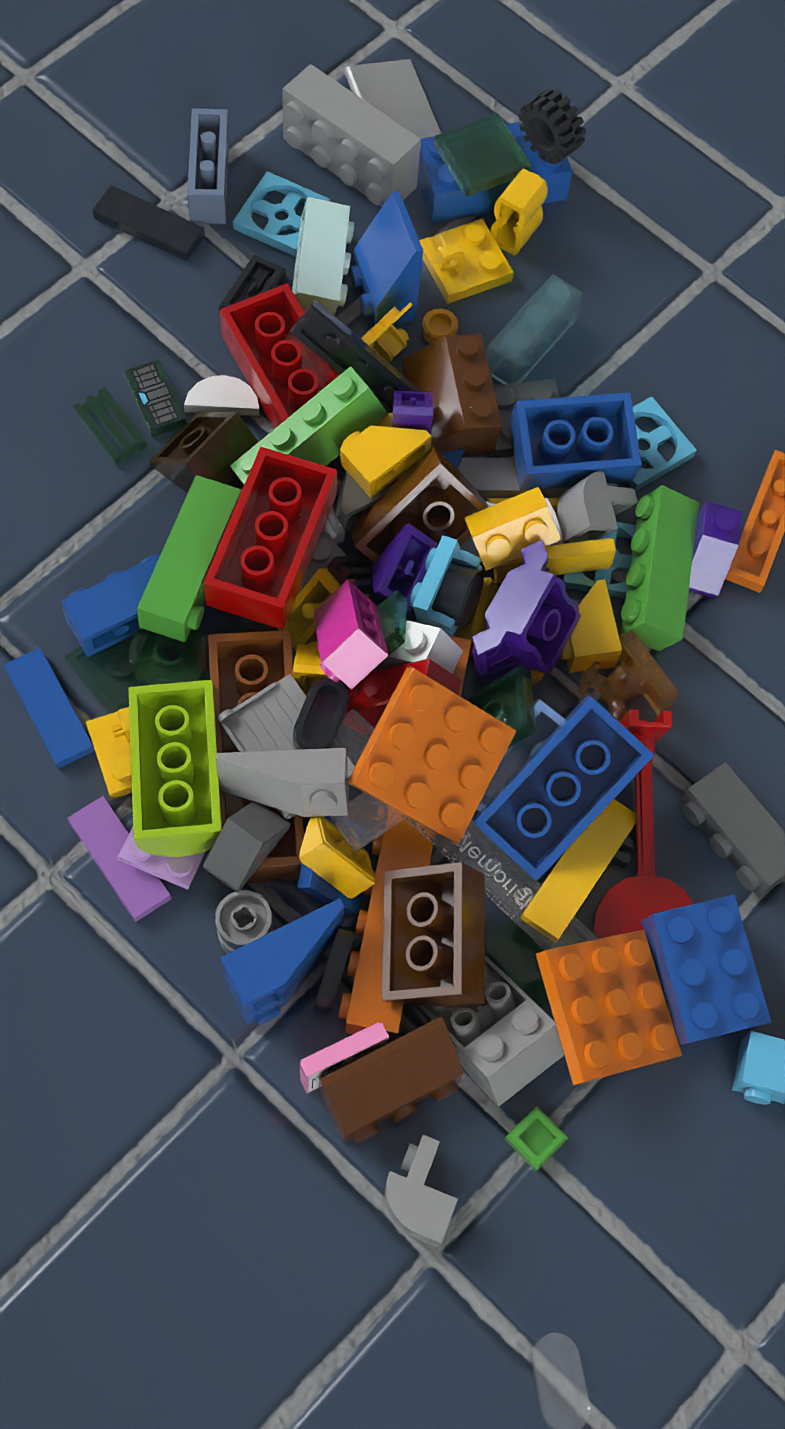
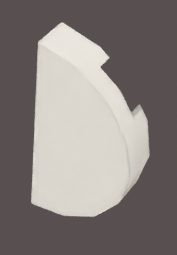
[184,375,260,416]

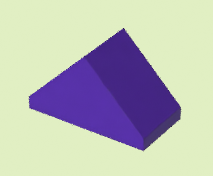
[392,390,433,435]
[371,524,439,613]

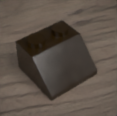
[149,412,259,493]

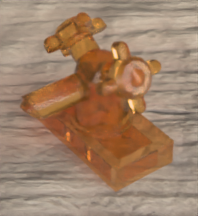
[579,630,679,722]

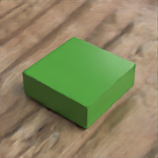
[505,1106,568,1172]

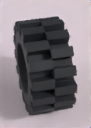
[518,89,586,164]

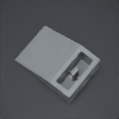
[414,955,564,1107]

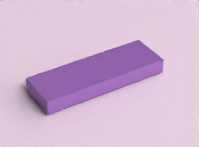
[67,796,171,922]

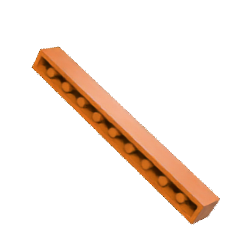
[338,635,471,1042]

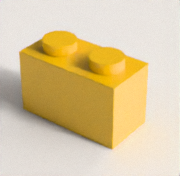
[464,487,561,571]

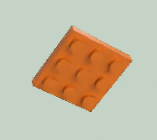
[347,668,516,844]
[536,930,682,1085]

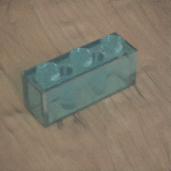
[486,274,583,384]

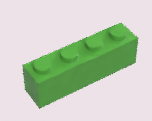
[230,366,388,484]
[137,475,241,642]
[621,485,700,651]

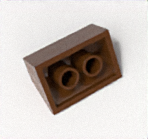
[401,334,502,455]
[350,446,489,563]
[382,862,485,1007]
[319,1017,464,1144]

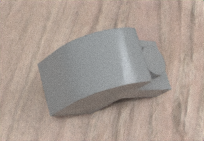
[557,471,638,543]
[385,1135,458,1248]

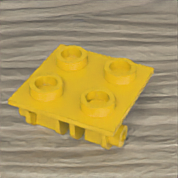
[361,302,413,363]

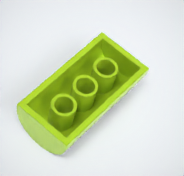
[128,680,222,857]

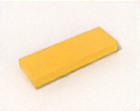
[494,538,616,583]

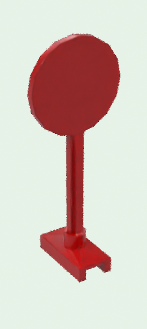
[592,710,694,940]

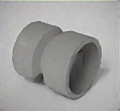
[215,890,273,954]

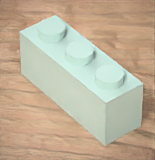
[292,197,354,315]

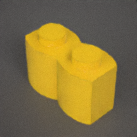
[490,168,548,256]

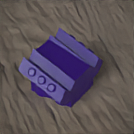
[472,540,581,685]

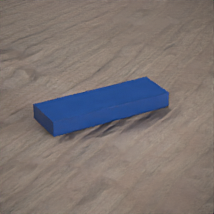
[3,647,95,769]

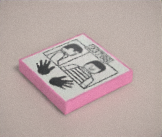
[300,1022,389,1093]

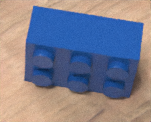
[510,392,642,491]
[641,895,771,1046]

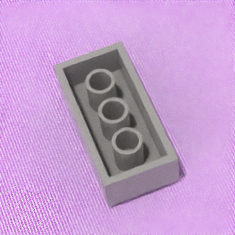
[282,64,421,207]

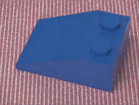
[349,191,423,326]
[220,898,344,1024]

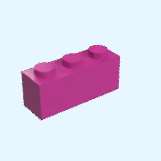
[314,580,388,689]

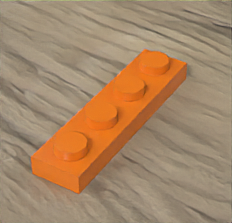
[725,450,785,593]

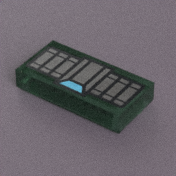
[124,359,187,437]

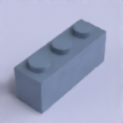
[187,108,229,224]

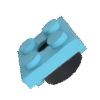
[410,536,484,636]

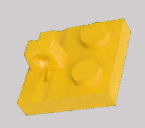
[419,218,514,304]
[86,707,132,800]

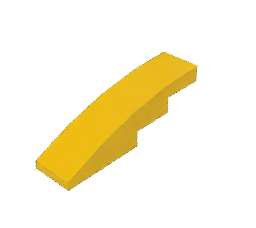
[520,799,636,943]

